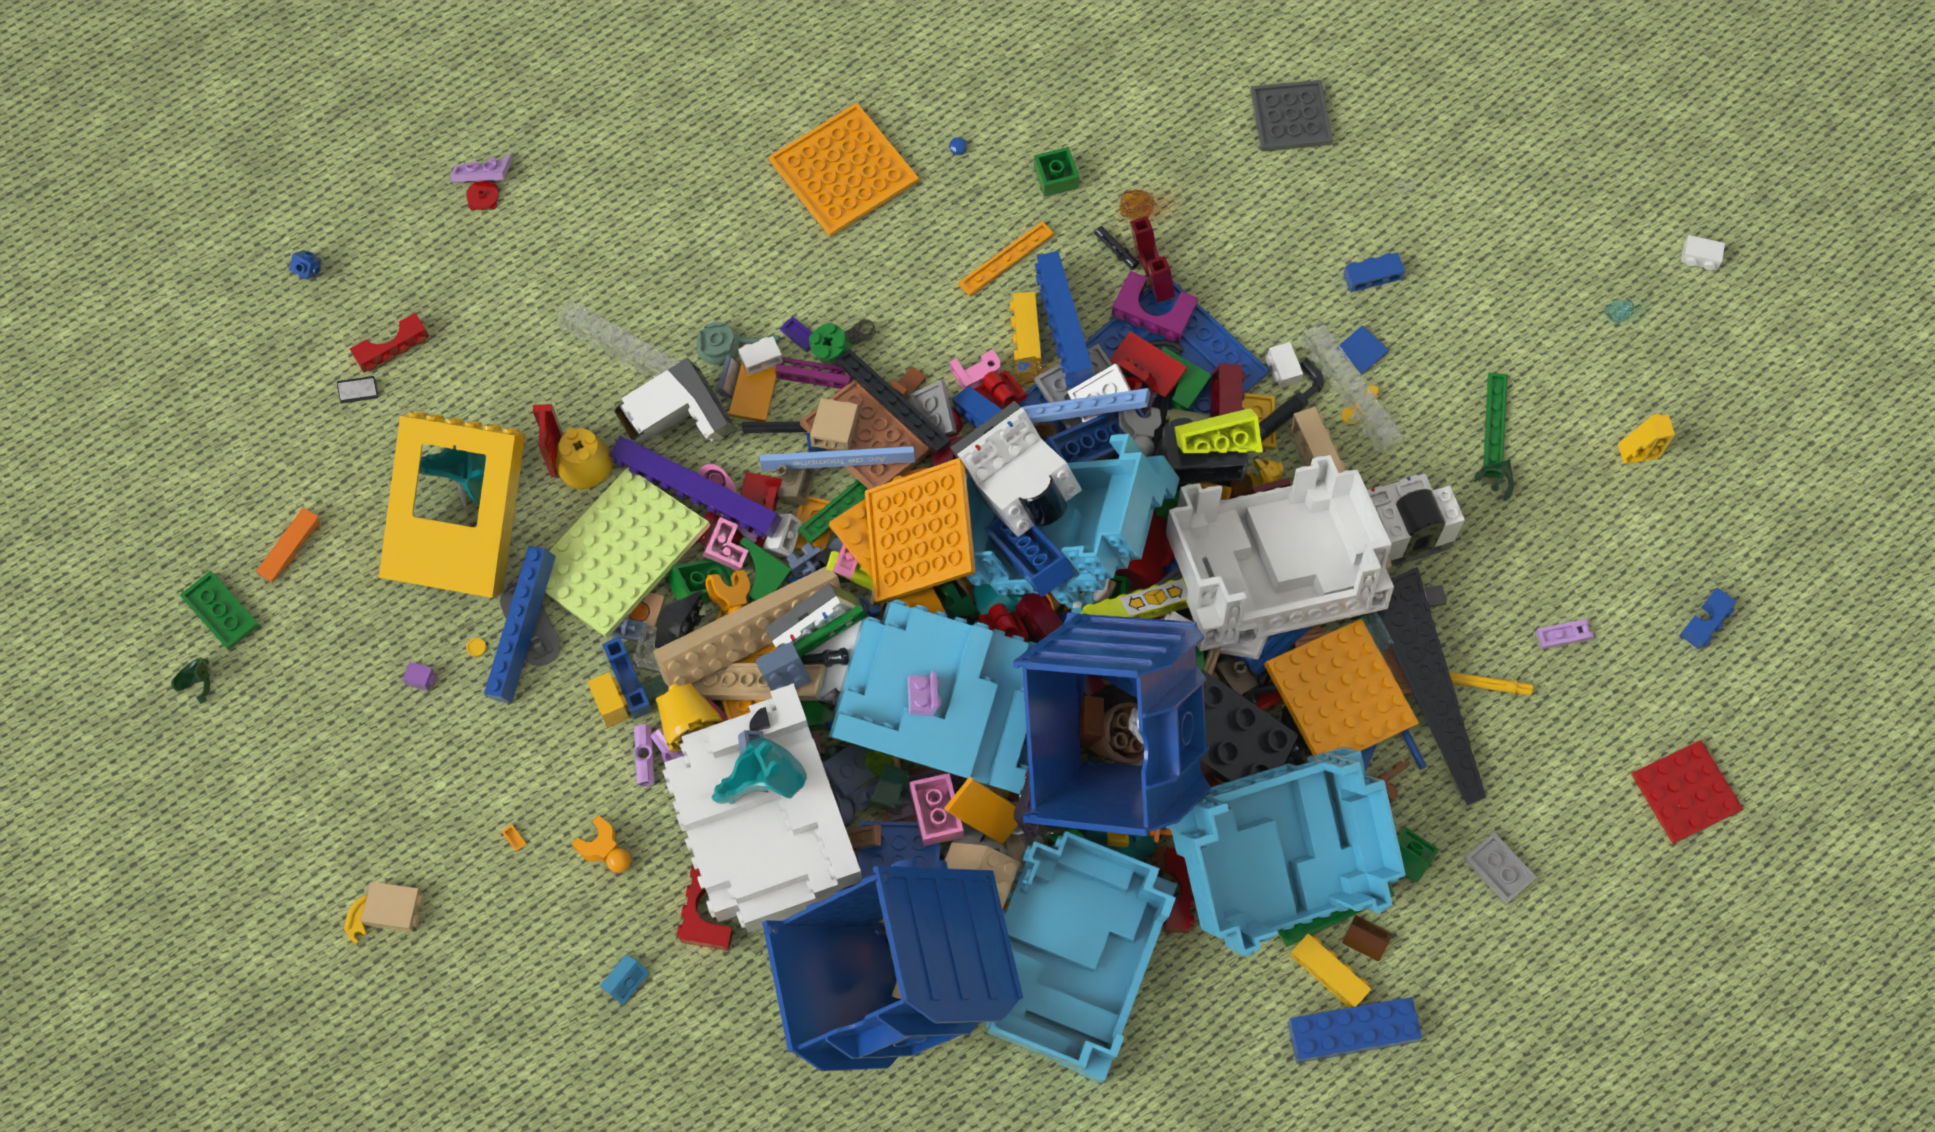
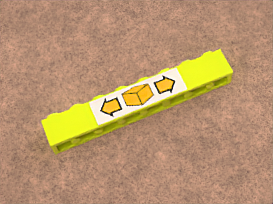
[1081,577,1189,619]

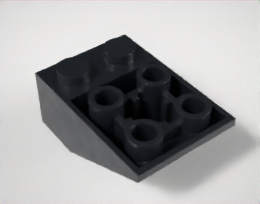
[655,591,704,648]

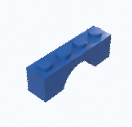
[602,637,652,719]

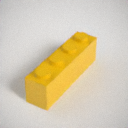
[1009,292,1041,367]
[1290,934,1371,1008]

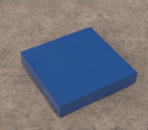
[1336,325,1389,375]

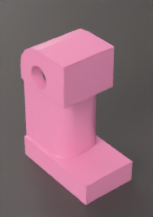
[950,350,1000,390]

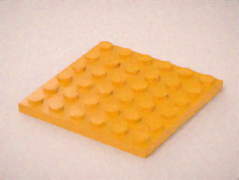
[768,103,919,237]
[865,458,976,604]
[1264,619,1419,756]

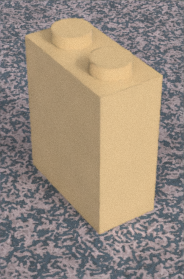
[810,398,859,451]
[361,882,424,932]

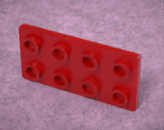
[1109,332,1187,398]
[731,472,782,549]

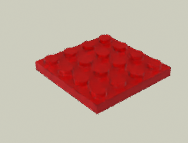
[1631,740,1743,844]

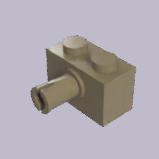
[776,465,816,505]
[1214,656,1258,696]

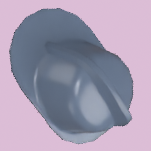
[830,785,855,826]

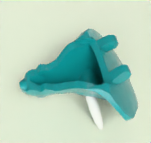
[419,445,486,506]

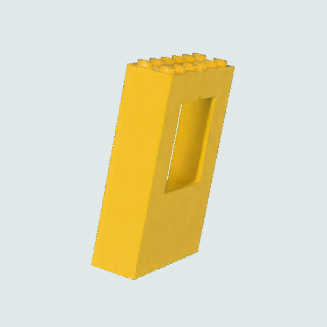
[379,411,526,598]

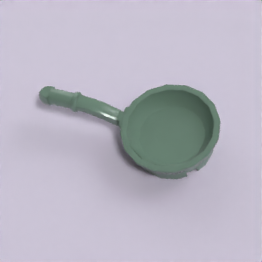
[697,322,781,365]

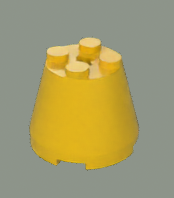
[556,428,613,490]
[656,683,723,752]

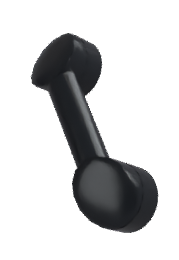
[1244,684,1282,704]

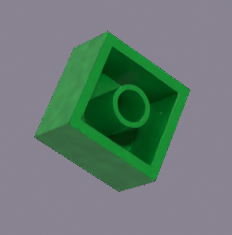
[1034,147,1079,197]

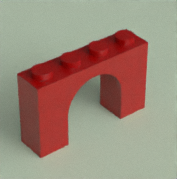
[677,865,733,951]

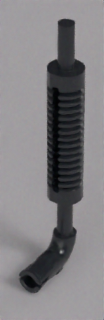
[1259,358,1325,442]

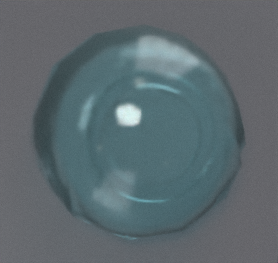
[1603,298,1634,322]

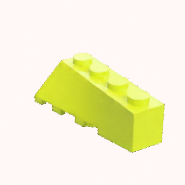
[1175,408,1263,453]

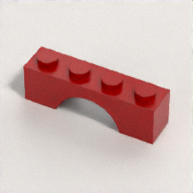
[349,312,429,373]
[1164,848,1194,933]

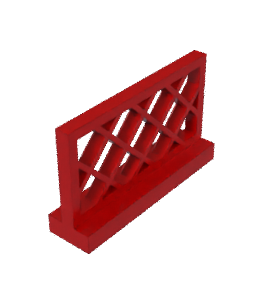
[533,404,564,478]

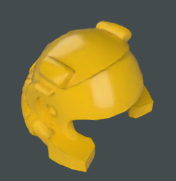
[1246,459,1284,487]

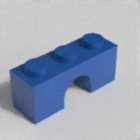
[1679,587,1737,649]

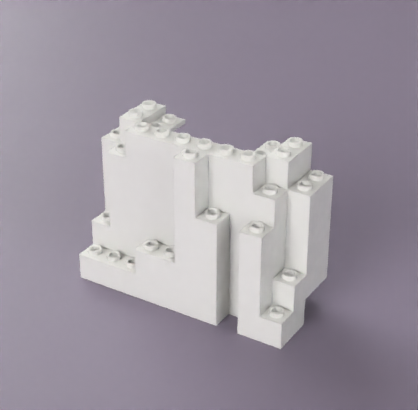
[1166,455,1394,651]
[663,683,862,933]

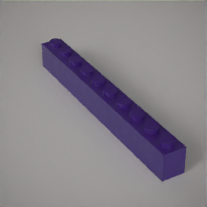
[609,436,783,539]

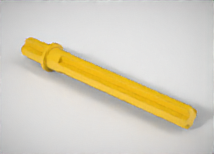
[1449,672,1533,695]

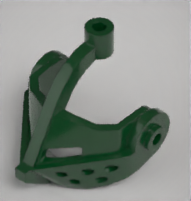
[1473,459,1514,501]
[171,657,211,704]

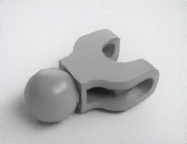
[1119,407,1161,457]

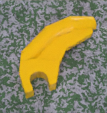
[344,895,367,945]

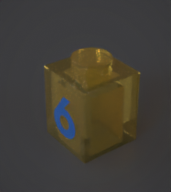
[1013,356,1043,386]

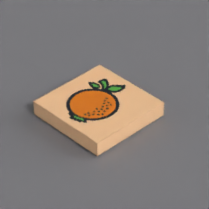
[627,592,665,634]

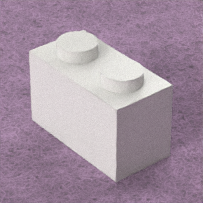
[1681,235,1725,270]
[738,336,783,376]
[1266,342,1303,388]
[763,513,803,557]

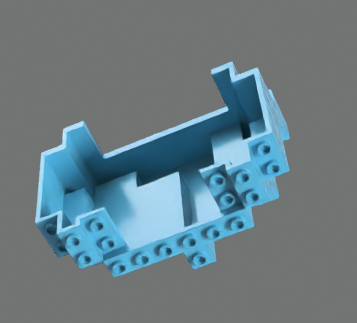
[966,434,1179,604]
[829,600,1037,796]
[1165,747,1406,956]
[985,831,1177,1084]

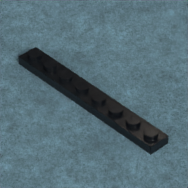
[836,349,951,455]

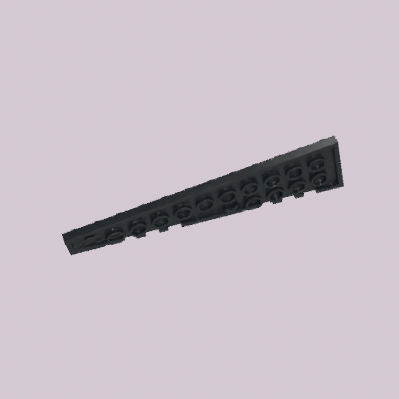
[1373,567,1486,806]

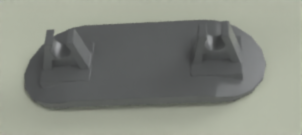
[500,582,560,666]

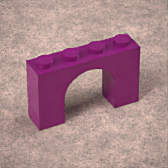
[1111,271,1198,343]

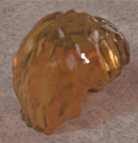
[1119,189,1155,220]

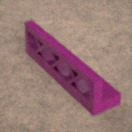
[775,357,852,389]

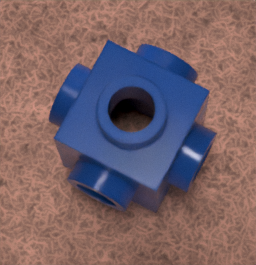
[289,250,322,279]

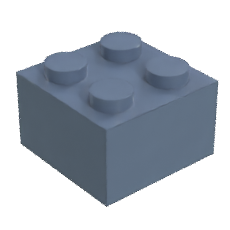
[755,641,812,691]

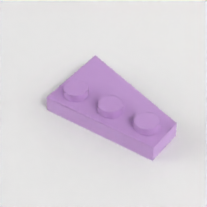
[450,154,512,183]

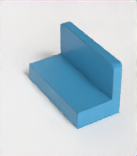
[600,955,650,1005]

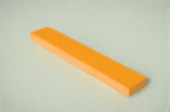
[958,221,1054,297]

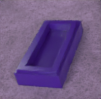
[780,316,813,353]

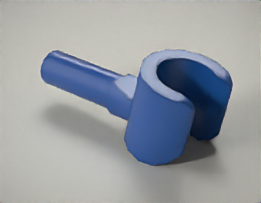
[860,596,881,618]

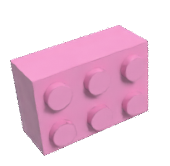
[910,773,963,847]

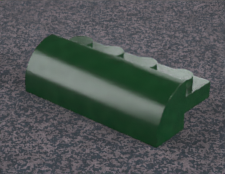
[933,580,978,616]

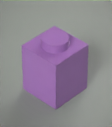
[403,662,437,692]

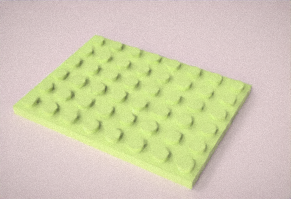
[545,467,711,638]

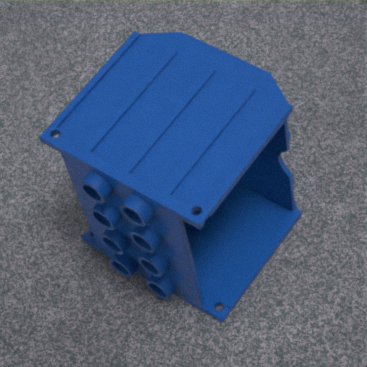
[1013,614,1211,836]
[762,859,1023,1072]

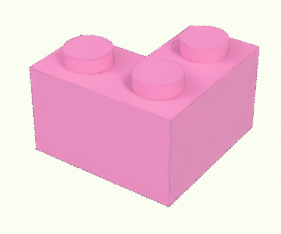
[703,517,748,570]

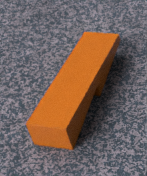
[256,508,320,583]

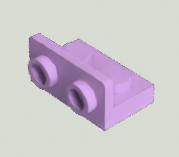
[907,671,941,716]

